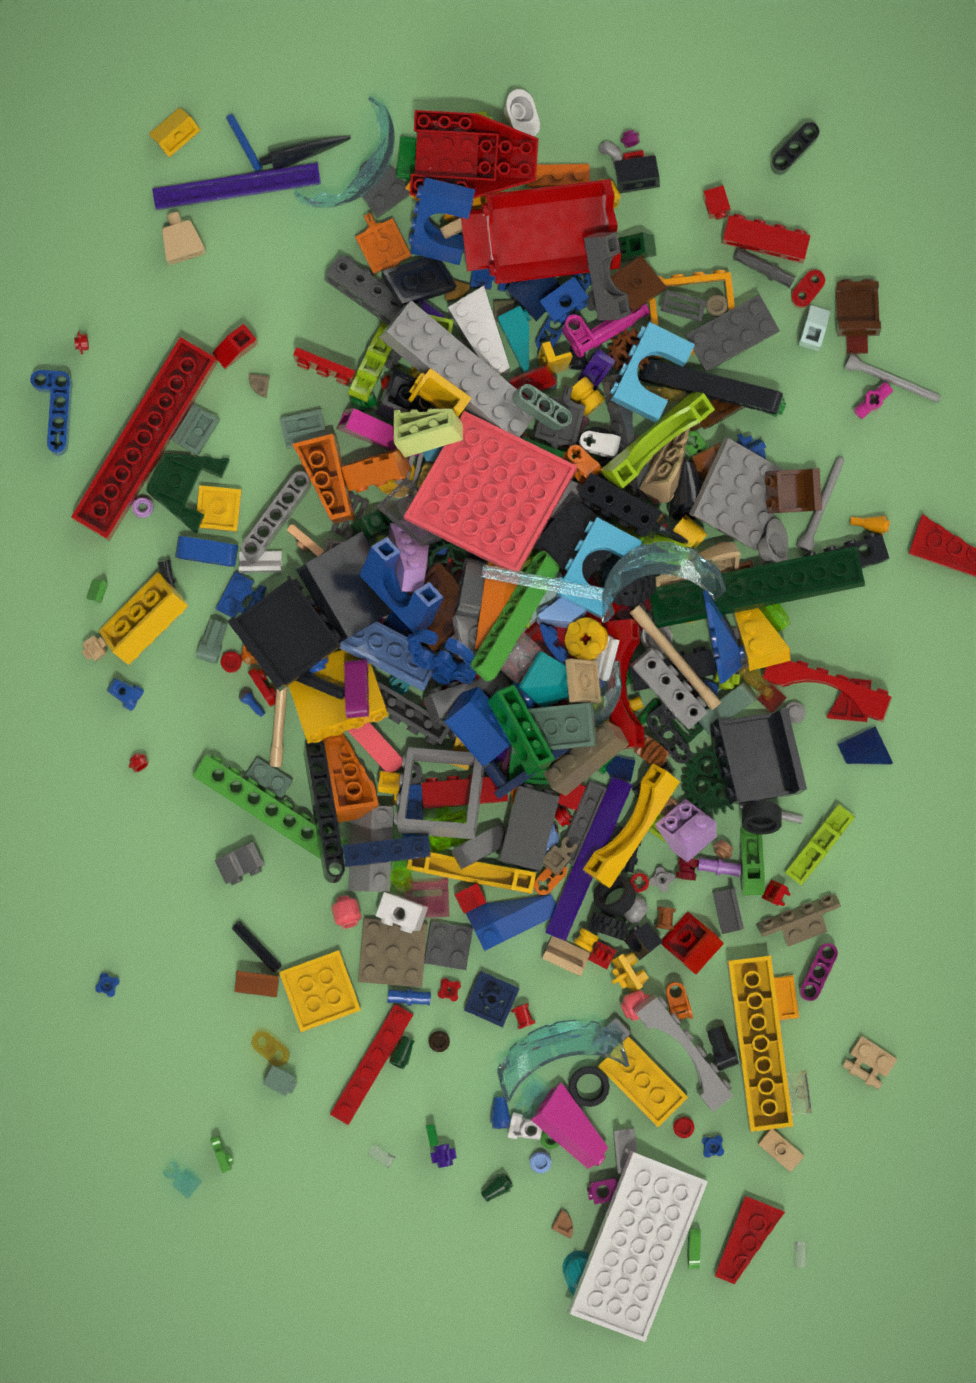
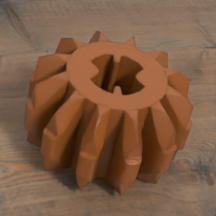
[633,735,669,767]

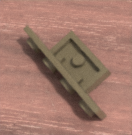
[756,894,841,947]

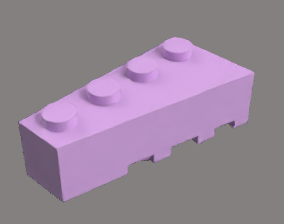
[388,522,430,592]

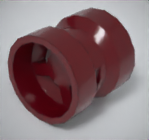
[675,857,699,881]

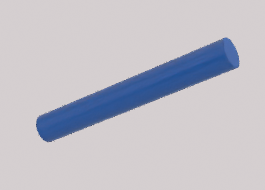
[226,114,263,172]

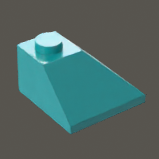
[519,651,569,708]

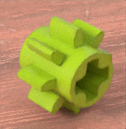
[714,671,741,690]

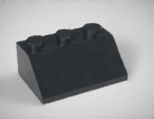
[375,369,437,422]

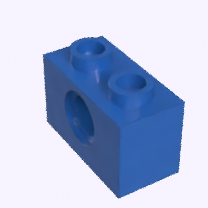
[540,277,589,324]

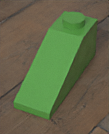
[740,828,765,895]

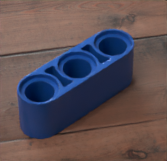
[175,536,239,567]

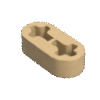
[440,218,462,239]

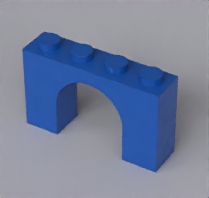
[408,178,475,265]
[360,537,443,633]

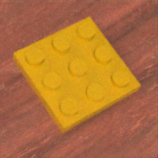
[279,950,361,1032]

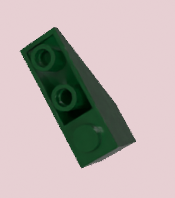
[351,496,413,540]

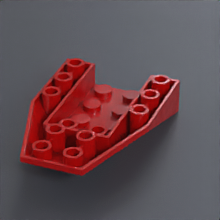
[410,110,539,198]

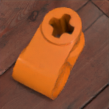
[562,445,602,485]
[665,981,693,1020]

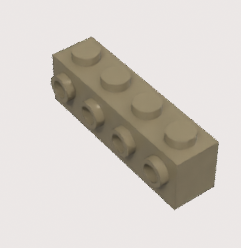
[544,722,629,796]

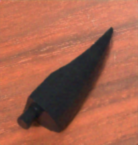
[259,135,351,170]

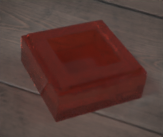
[846,336,868,354]
[757,684,787,713]

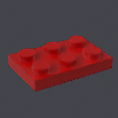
[293,347,356,386]

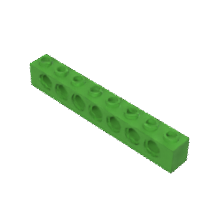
[192,754,348,869]

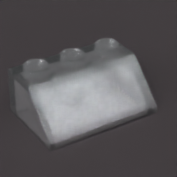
[377,478,442,547]

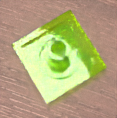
[428,807,471,853]

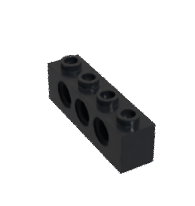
[803,533,890,569]

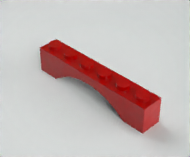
[606,619,645,750]
[762,660,892,723]

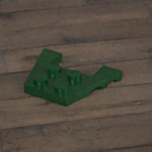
[147,453,230,533]

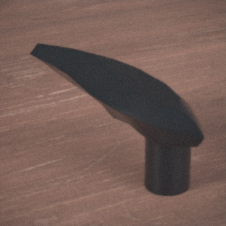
[657,520,689,544]

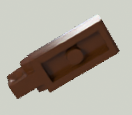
[690,400,745,431]

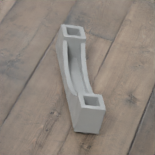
[633,994,733,1112]

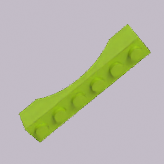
[601,392,715,488]

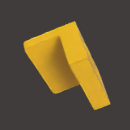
[149,108,201,158]
[537,341,572,374]

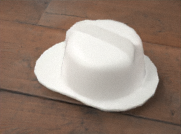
[503,89,540,136]

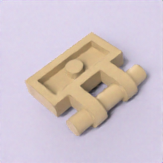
[842,1036,898,1089]

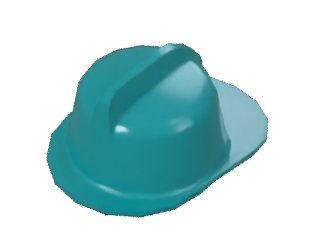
[562,1250,590,1296]

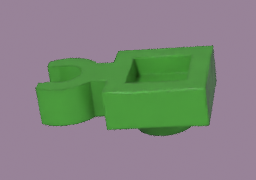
[210,1135,234,1173]

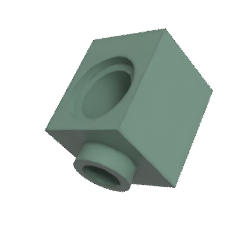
[263,1065,298,1096]

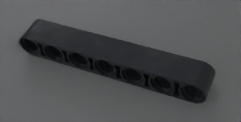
[639,359,783,415]
[303,741,345,883]

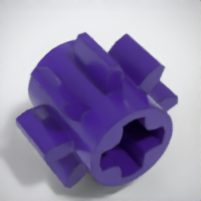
[430,1144,457,1168]

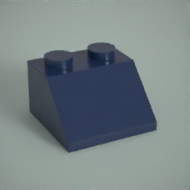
[506,277,561,322]

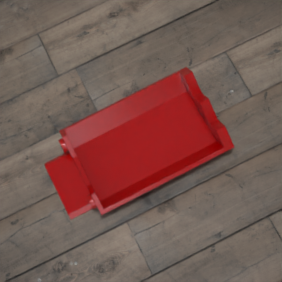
[461,179,621,284]

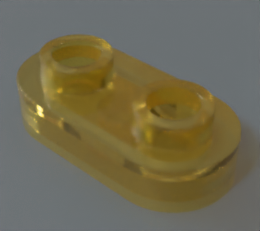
[251,1031,290,1066]

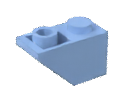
[537,596,586,628]

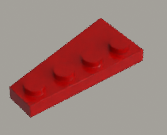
[908,514,976,577]
[714,1196,785,1284]

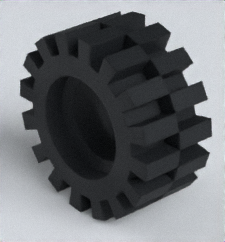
[588,912,630,941]

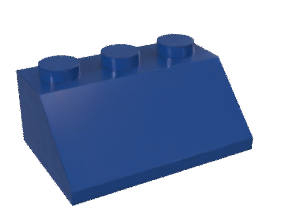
[444,687,510,766]

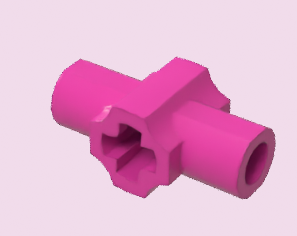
[853,382,893,420]

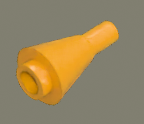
[850,515,890,536]

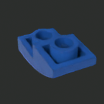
[540,623,568,665]

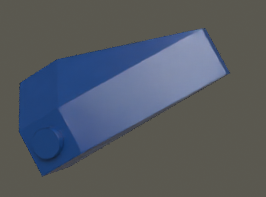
[703,590,745,684]
[466,894,557,951]

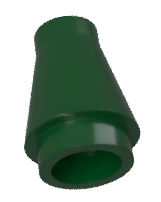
[389,1036,415,1069]
[481,1172,513,1202]

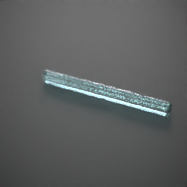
[481,565,608,601]

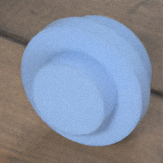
[530,1152,551,1173]

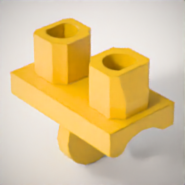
[611,952,649,993]

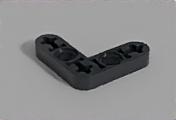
[646,685,699,764]

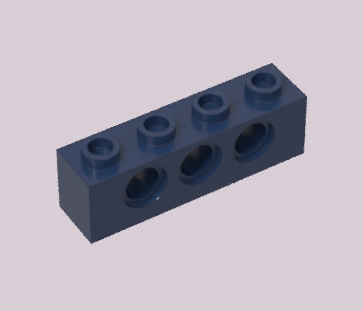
[343,835,431,867]

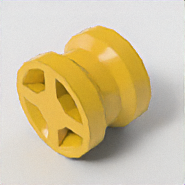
[573,927,599,952]

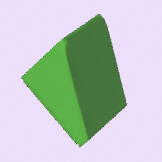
[86,579,108,603]

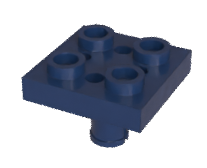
[464,971,520,1027]

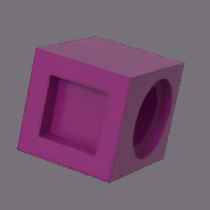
[587,1177,617,1204]

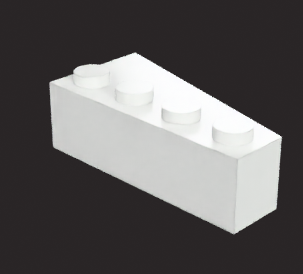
[448,286,510,377]

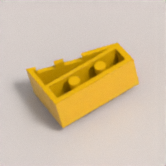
[733,608,791,671]

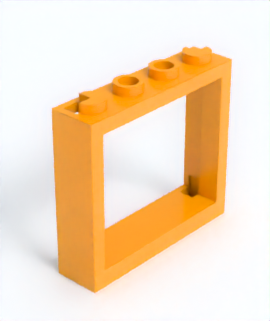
[648,270,735,359]

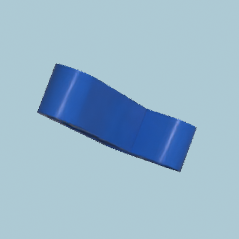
[30,370,72,456]

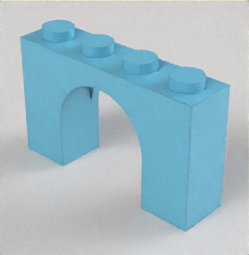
[610,322,695,423]
[555,517,642,619]

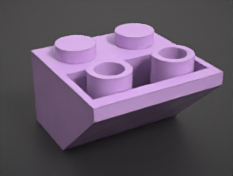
[656,799,716,862]

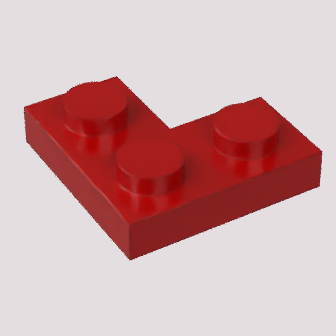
[509,364,556,410]

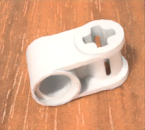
[579,431,621,458]

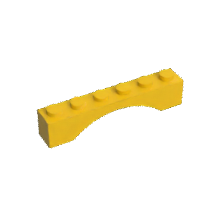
[583,764,680,888]
[406,852,536,894]

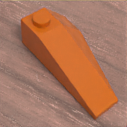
[475,562,524,650]
[323,734,378,823]

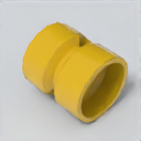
[570,377,606,417]

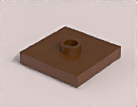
[611,256,666,313]

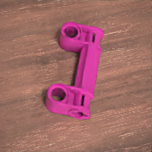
[562,304,650,358]

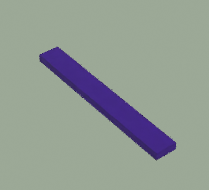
[152,163,321,210]
[545,777,633,941]

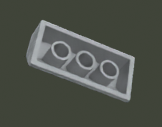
[348,806,394,892]

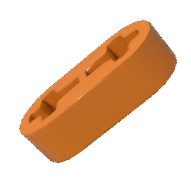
[534,866,567,895]

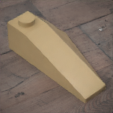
[640,428,690,504]
[655,542,740,587]

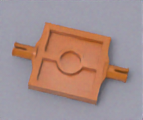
[355,213,411,275]

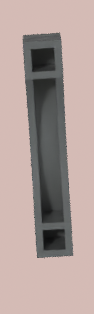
[602,374,650,501]

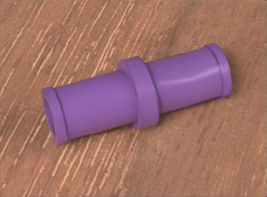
[697,857,741,877]

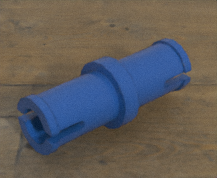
[387,989,431,1006]

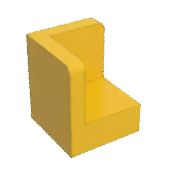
[378,771,401,806]

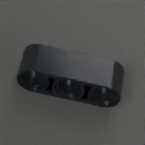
[771,122,820,175]

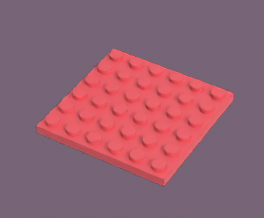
[404,411,577,576]

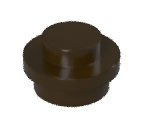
[429,1031,450,1052]

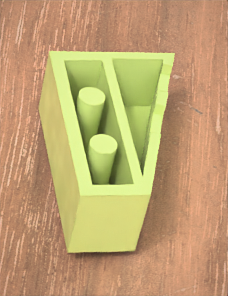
[394,409,463,457]

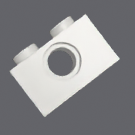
[376,892,428,933]

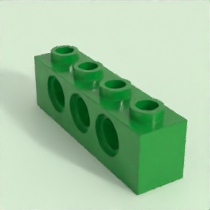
[488,685,555,776]

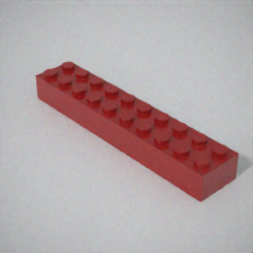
[71,337,218,542]

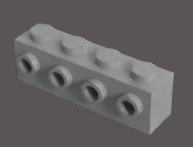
[630,648,708,729]

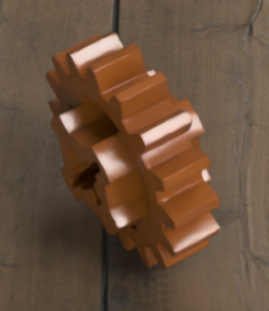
[607,328,651,372]

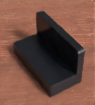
[614,155,660,193]

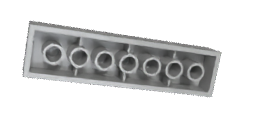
[379,300,534,437]

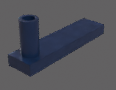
[483,749,570,799]

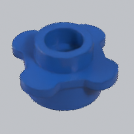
[95,973,120,997]
[702,1135,724,1158]

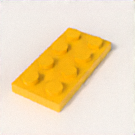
[598,1036,688,1127]

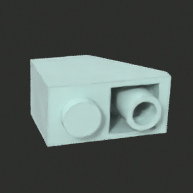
[798,305,831,351]

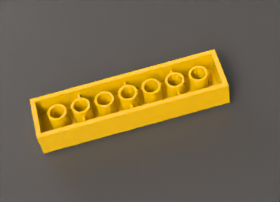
[727,956,793,1132]

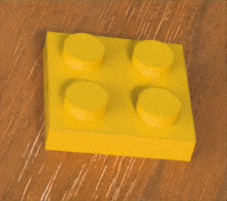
[197,485,242,532]

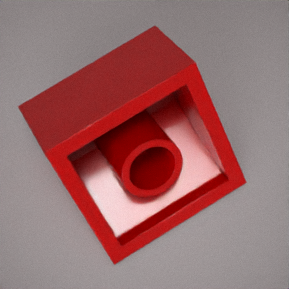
[661,912,724,975]

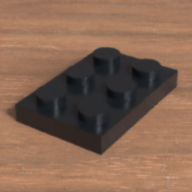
[381,257,456,308]

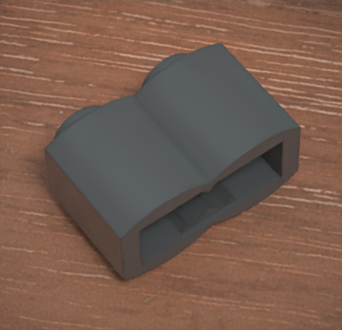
[215,842,265,886]

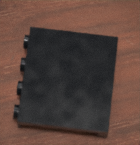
[296,532,393,642]
[227,576,341,692]
[710,708,807,805]

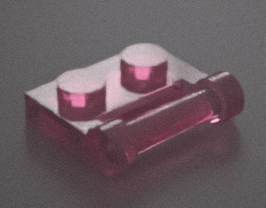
[406,879,450,918]

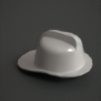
[758,518,788,565]

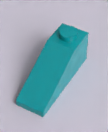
[497,306,531,373]

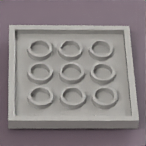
[689,438,783,551]

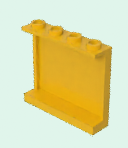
[289,650,389,744]

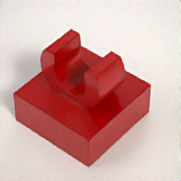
[761,879,791,906]
[588,941,616,970]

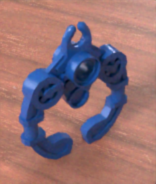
[407,629,477,685]

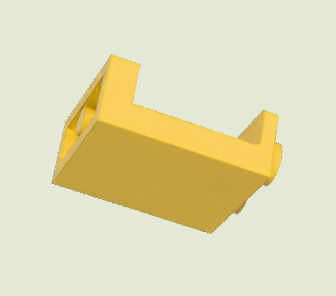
[409,368,472,418]

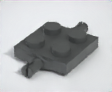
[535,385,586,450]

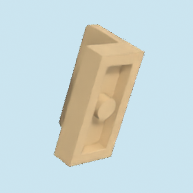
[542,936,590,976]

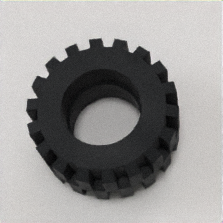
[601,554,655,606]

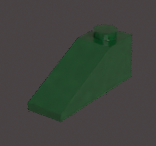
[618,232,657,262]

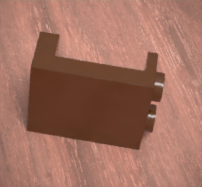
[835,279,881,337]
[765,468,822,514]

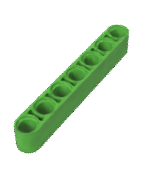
[471,551,560,682]

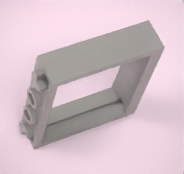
[394,747,485,839]

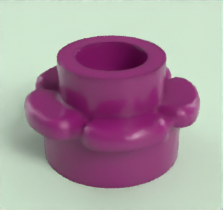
[620,130,640,148]

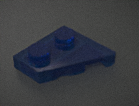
[837,726,893,765]

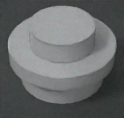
[786,702,805,723]

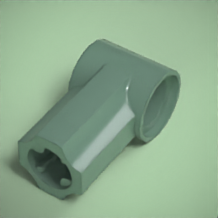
[196,619,228,664]

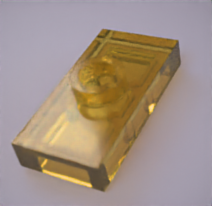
[644,385,686,403]

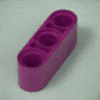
[345,659,369,718]
[799,943,838,1001]

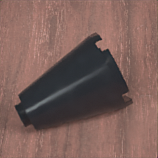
[668,459,703,520]

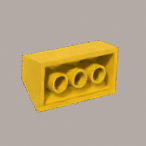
[98,572,188,665]

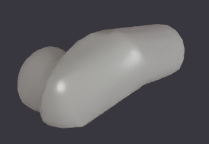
[599,141,623,169]

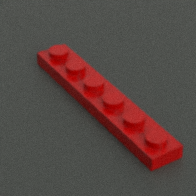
[330,1004,413,1125]

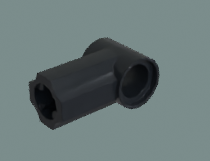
[707,1025,739,1071]

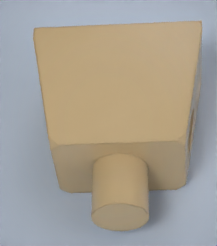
[162,212,207,266]

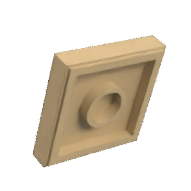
[565,659,601,704]

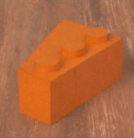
[341,448,412,493]

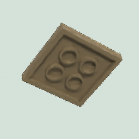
[358,918,428,987]

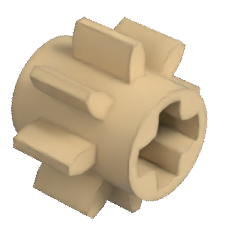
[82,636,108,662]

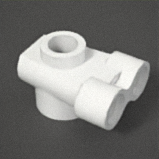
[508,1112,542,1140]

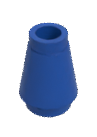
[490,1097,511,1129]

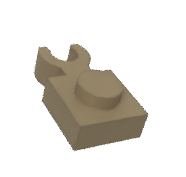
[542,837,577,876]

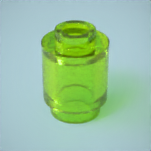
[762,604,791,633]
[390,867,414,892]

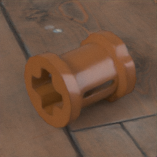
[655,907,676,930]

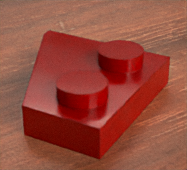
[827,678,872,723]

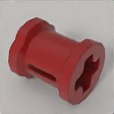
[511,1003,536,1030]

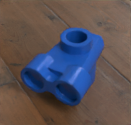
[107,678,144,711]

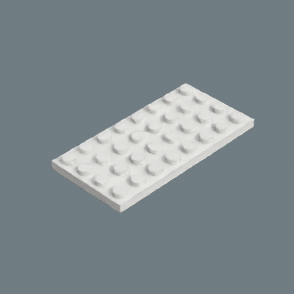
[567,1151,708,1342]

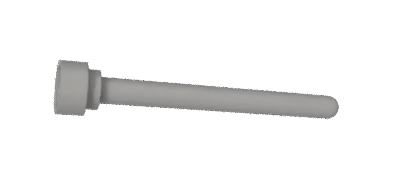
[844,353,941,402]
[796,457,844,553]

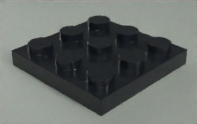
[534,496,610,582]

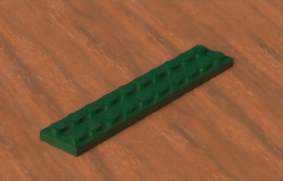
[650,546,865,628]

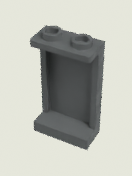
[497,783,559,872]

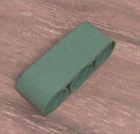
[512,384,572,431]
[698,682,758,735]

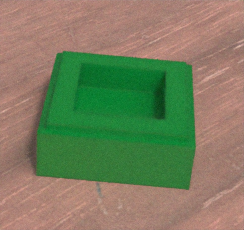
[426,1124,439,1147]

